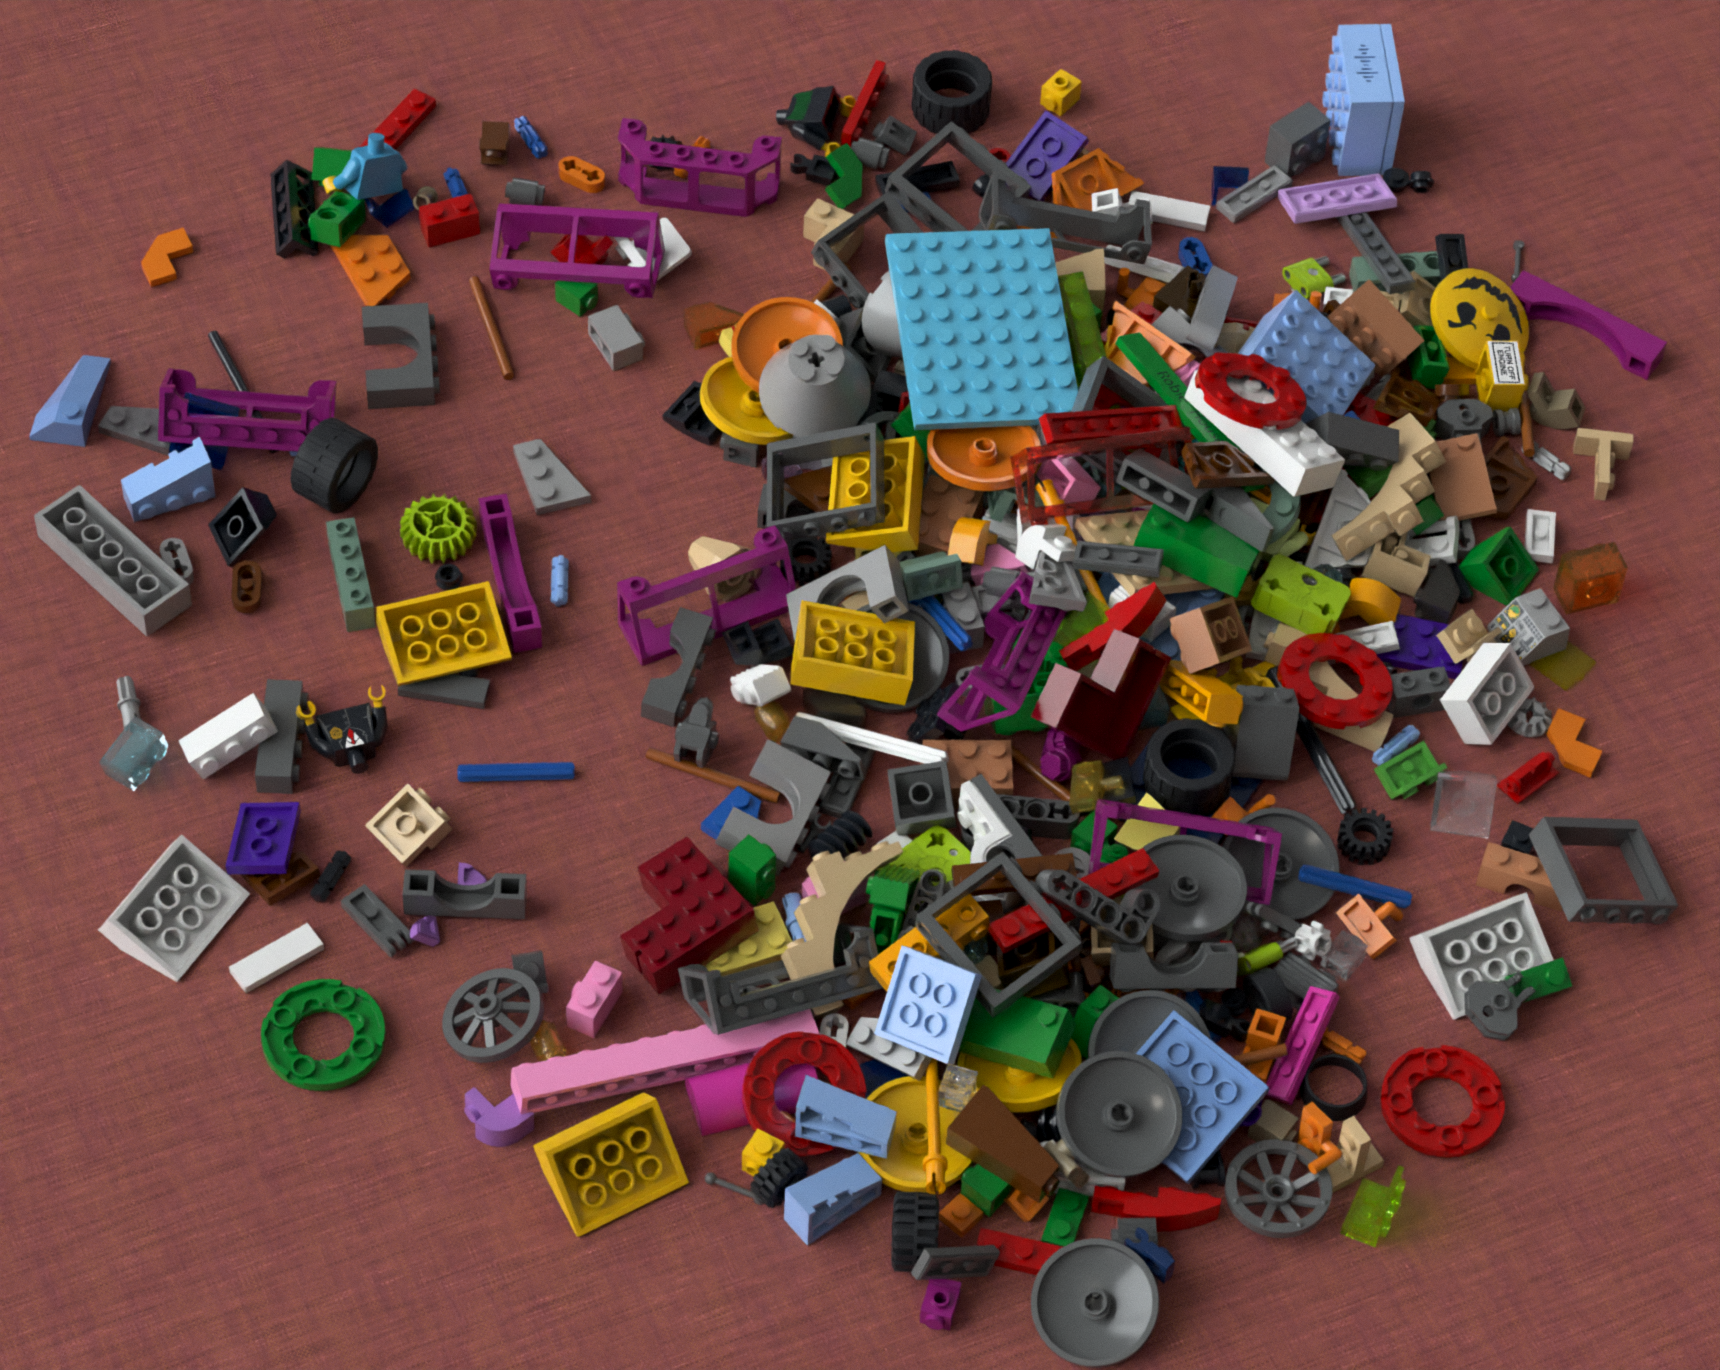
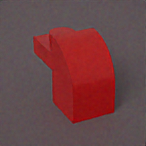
[550,234,613,265]

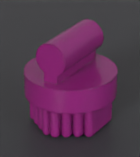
[1041,729,1081,757]
[1040,748,1082,781]

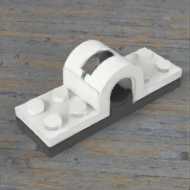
[957,774,1081,933]

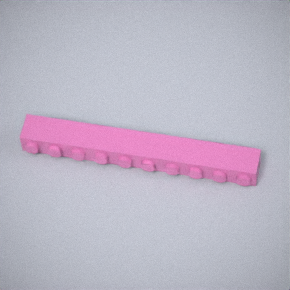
[510,1009,820,1114]

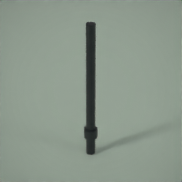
[208,330,279,453]

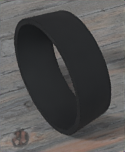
[1300,1054,1367,1121]

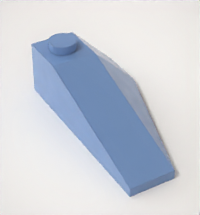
[29,355,111,447]

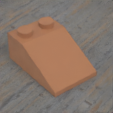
[1427,433,1497,521]

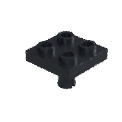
[906,682,967,745]

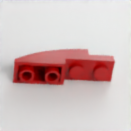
[1059,582,1167,672]
[1091,1186,1221,1232]

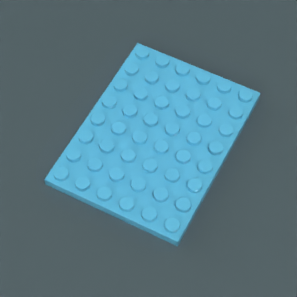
[885,228,1078,430]

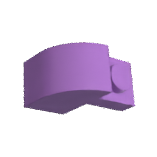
[464,1087,534,1147]

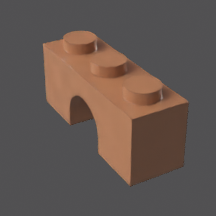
[1476,842,1575,912]

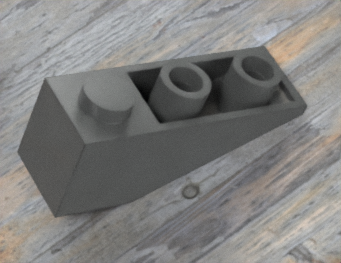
[1204,487,1274,552]
[780,716,866,780]

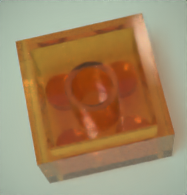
[1553,541,1628,615]

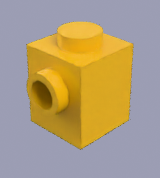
[1040,69,1082,116]
[742,1128,785,1177]

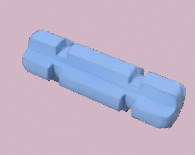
[551,555,569,607]
[1372,725,1420,766]

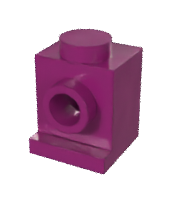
[919,1279,962,1331]

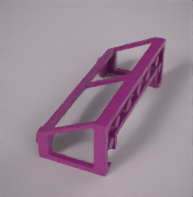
[489,203,665,298]
[158,368,337,452]
[617,525,796,666]
[937,571,1066,731]
[1088,799,1282,905]

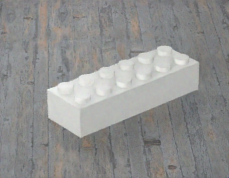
[1184,370,1345,497]

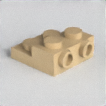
[365,784,452,867]

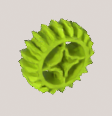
[400,493,477,564]

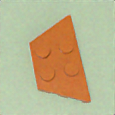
[1051,148,1144,211]
[330,235,411,306]
[1102,301,1196,387]

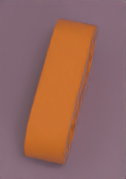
[558,156,605,193]

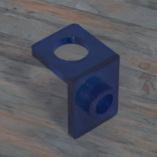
[1211,166,1249,206]
[365,188,415,228]

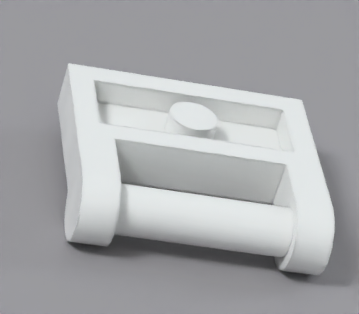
[1405,516,1459,566]

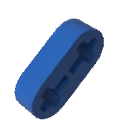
[1178,237,1213,277]

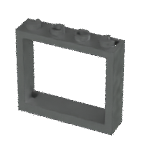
[885,121,1031,232]
[811,191,923,309]
[1064,356,1187,504]
[766,422,885,542]
[1529,817,1678,925]
[915,852,1081,1018]

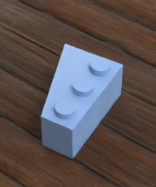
[121,437,215,522]
[795,1075,897,1159]
[784,1153,882,1246]

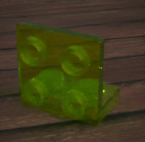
[1054,591,1110,647]
[1340,1165,1407,1248]

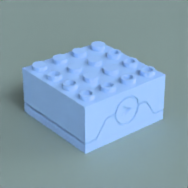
[1322,24,1405,176]
[1238,290,1375,424]

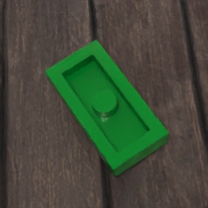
[1505,957,1572,1003]
[1041,1187,1089,1247]

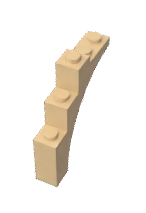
[1331,413,1446,561]
[1263,623,1394,752]
[781,841,903,1021]

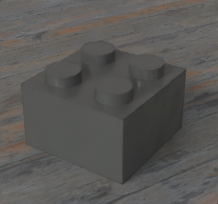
[1264,101,1330,178]

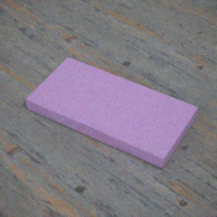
[1278,173,1397,224]

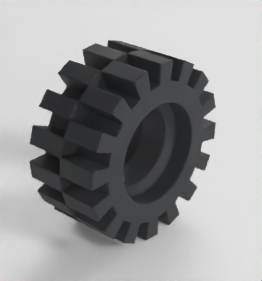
[780,536,832,586]
[1337,808,1393,865]
[750,1148,809,1208]

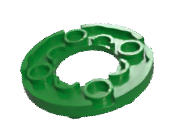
[261,979,385,1091]

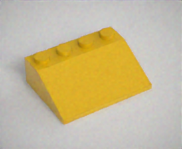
[826,436,925,553]
[376,581,512,686]
[790,600,915,706]
[533,1092,689,1237]

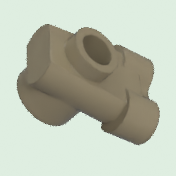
[1043,1138,1090,1188]

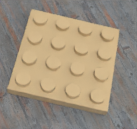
[1074,510,1215,596]

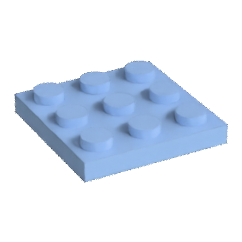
[874,946,982,1064]

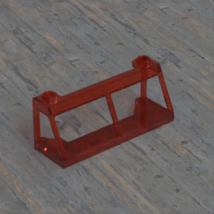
[1010,427,1192,526]

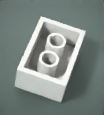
[1440,643,1535,745]

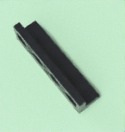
[270,159,319,259]

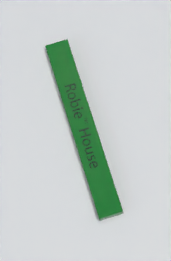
[1115,332,1266,492]

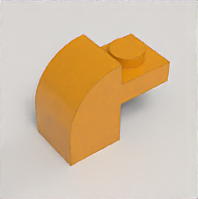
[948,517,998,566]
[1339,578,1401,626]

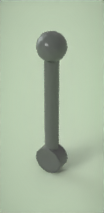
[1511,240,1525,282]
[704,1172,764,1205]

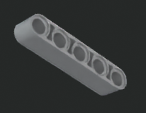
[1186,265,1238,351]

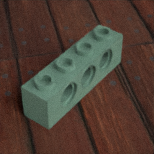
[1349,251,1441,294]
[326,517,376,632]

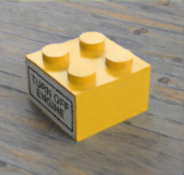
[1475,340,1529,413]

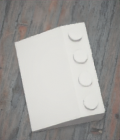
[98,834,250,982]
[1409,892,1553,1020]

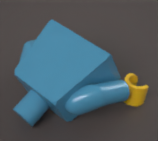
[322,133,408,200]

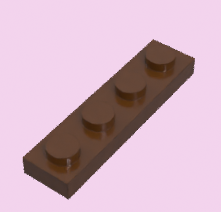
[951,853,1077,896]

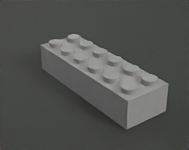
[34,485,192,637]

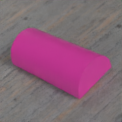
[685,1062,818,1136]

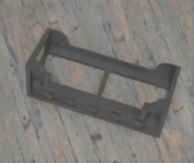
[979,171,1152,265]
[678,923,883,1035]

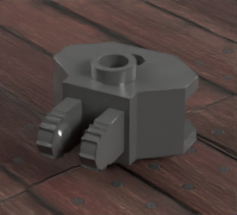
[1434,399,1493,447]
[673,697,719,768]
[1464,972,1536,1041]

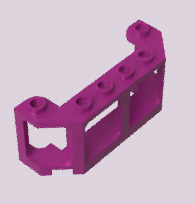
[618,118,782,217]

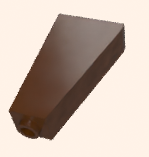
[946,1084,1060,1203]

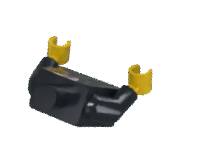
[296,685,388,774]

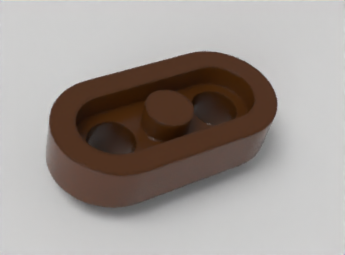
[1435,384,1469,401]
[231,560,262,613]

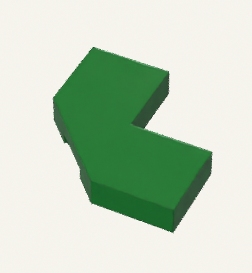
[825,143,863,209]

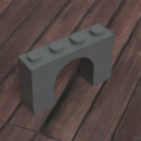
[362,303,440,409]

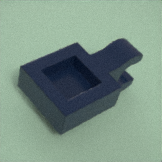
[1124,1227,1175,1284]

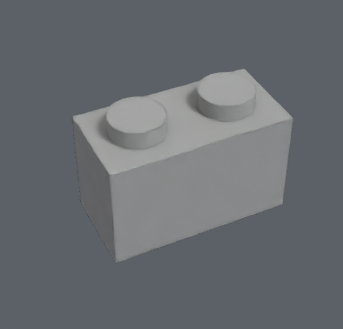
[588,305,645,371]

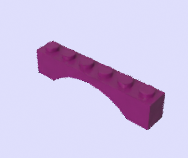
[1510,270,1667,380]
[478,493,542,653]

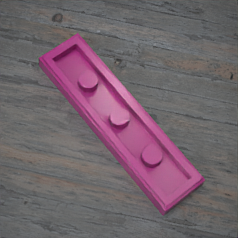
[1264,986,1340,1105]

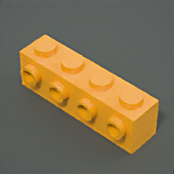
[1158,660,1243,727]
[869,894,990,991]

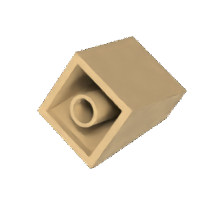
[1055,249,1106,325]

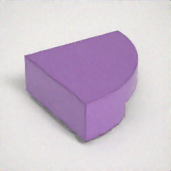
[458,862,487,885]
[410,915,440,947]

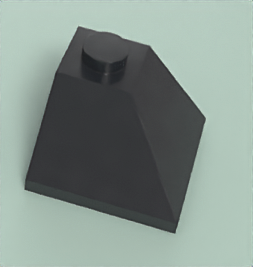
[208,487,277,567]

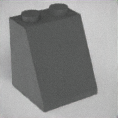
[1223,685,1299,781]

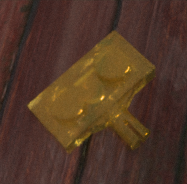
[1069,760,1123,813]

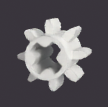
[1294,921,1332,961]

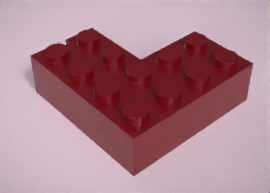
[1030,629,1172,760]
[620,836,759,995]

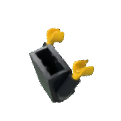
[776,86,856,157]

